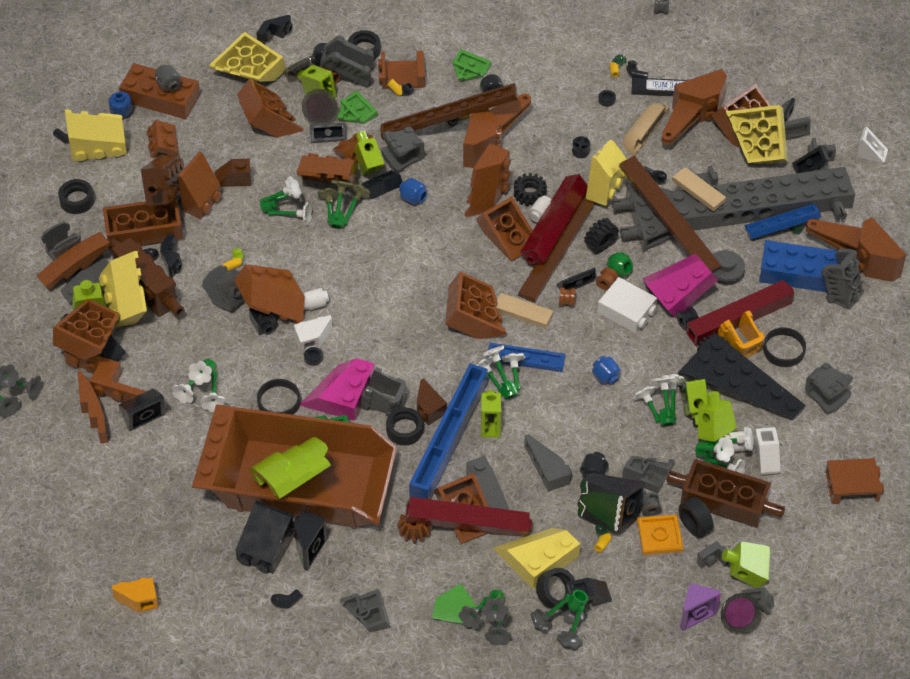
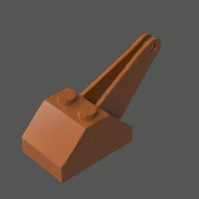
[661,69,727,145]
[463,93,531,168]
[806,217,906,282]

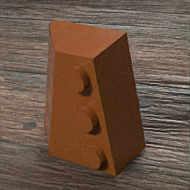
[237,79,304,138]
[711,84,771,148]
[465,144,511,217]
[297,153,359,185]
[234,264,305,324]
[445,271,506,339]
[53,299,120,360]

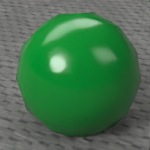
[606,252,633,278]

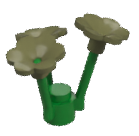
[318,180,370,229]

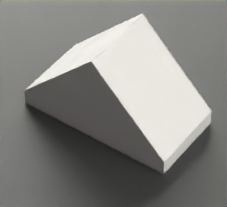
[857,127,888,163]

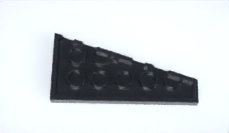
[678,333,806,421]

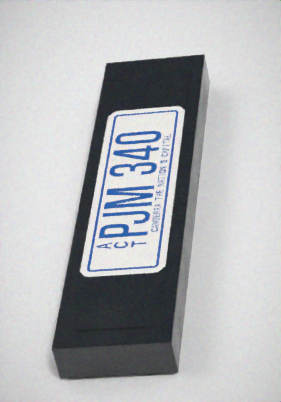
[631,77,687,97]

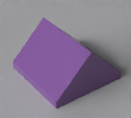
[680,583,721,631]

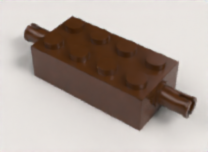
[141,154,184,206]
[109,238,184,318]
[666,459,786,527]

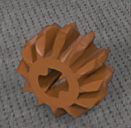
[397,514,432,543]

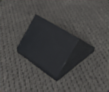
[118,388,165,431]

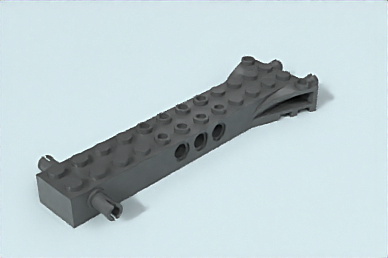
[612,163,855,253]

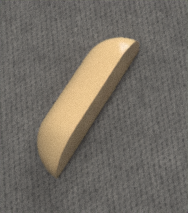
[623,103,669,156]

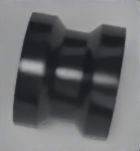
[572,136,590,159]
[676,306,699,330]

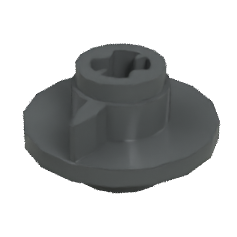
[713,250,745,282]

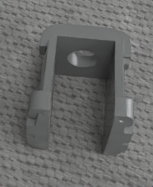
[381,126,424,172]
[805,363,853,415]
[360,367,406,416]

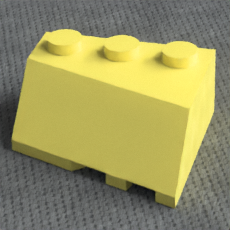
[209,32,286,82]
[726,105,788,164]
[65,109,127,161]
[586,140,627,206]
[99,251,147,328]
[493,528,580,589]

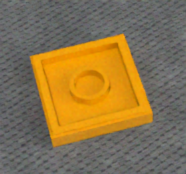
[637,514,683,555]

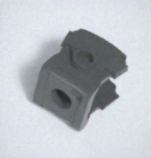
[40,221,81,261]
[202,265,243,310]

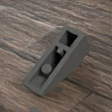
[524,434,572,492]
[466,455,509,510]

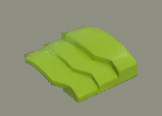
[249,437,331,498]

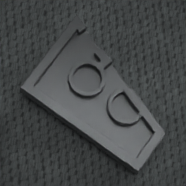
[61,254,109,306]

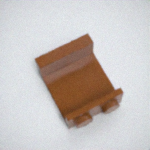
[378,51,425,89]
[825,458,884,504]

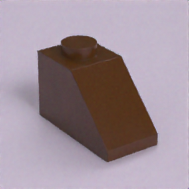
[215,158,251,187]
[417,378,447,426]

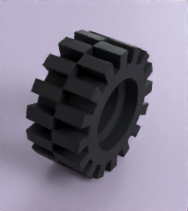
[514,173,547,207]
[584,218,619,253]

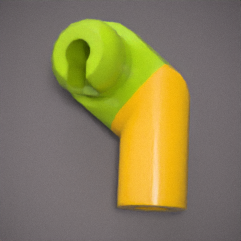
[222,248,244,271]

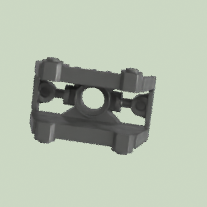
[320,35,374,87]
[821,248,864,309]

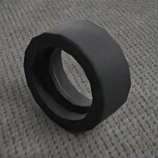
[348,30,381,61]
[58,179,94,214]
[386,407,423,446]
[678,497,714,537]
[536,568,575,608]

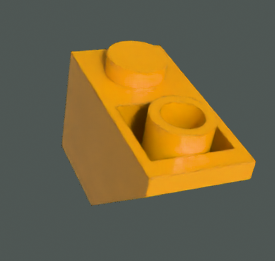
[112,577,158,612]

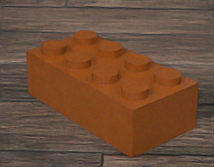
[119,63,200,120]
[103,197,183,250]

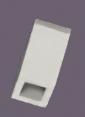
[294,315,332,353]
[754,427,781,475]

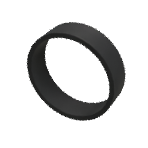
[763,327,806,367]
[257,379,300,415]

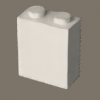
[597,277,658,333]

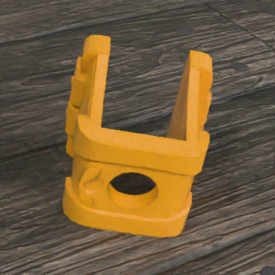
[718,310,764,358]

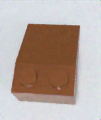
[178,151,222,220]
[476,197,533,261]
[434,473,488,544]

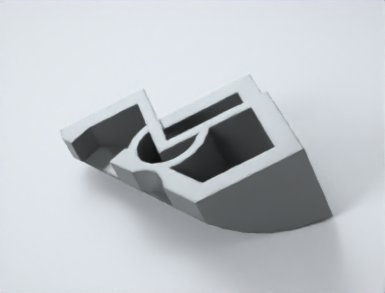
[622,456,675,493]
[340,589,391,631]

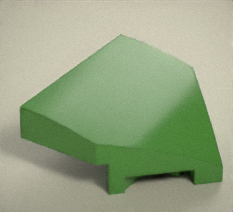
[452,49,492,81]
[337,90,379,124]
[432,583,477,625]

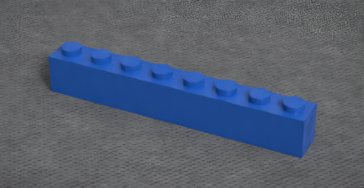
[409,363,488,499]

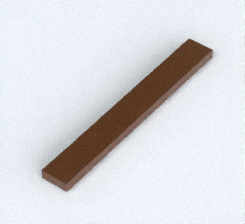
[381,83,518,140]
[619,156,721,273]
[518,191,596,303]

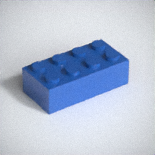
[759,240,839,293]

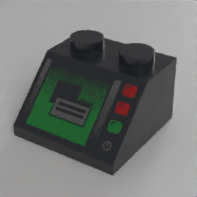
[293,510,327,571]

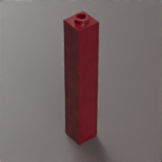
[520,174,588,265]
[686,280,794,347]
[405,497,532,537]

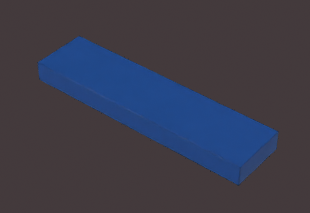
[744,204,821,239]
[487,343,565,372]

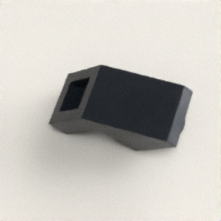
[256,15,293,45]
[160,233,182,278]
[100,334,126,362]
[567,578,612,606]

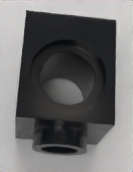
[248,308,277,336]

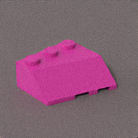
[643,253,718,317]
[300,358,375,421]

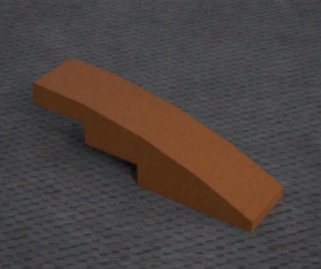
[37,232,111,290]
[78,371,108,444]

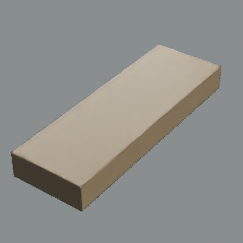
[672,167,726,211]
[496,293,553,328]

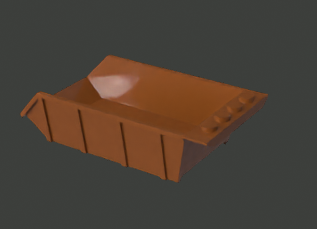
[192,404,397,529]

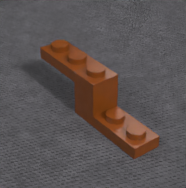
[64,351,146,402]

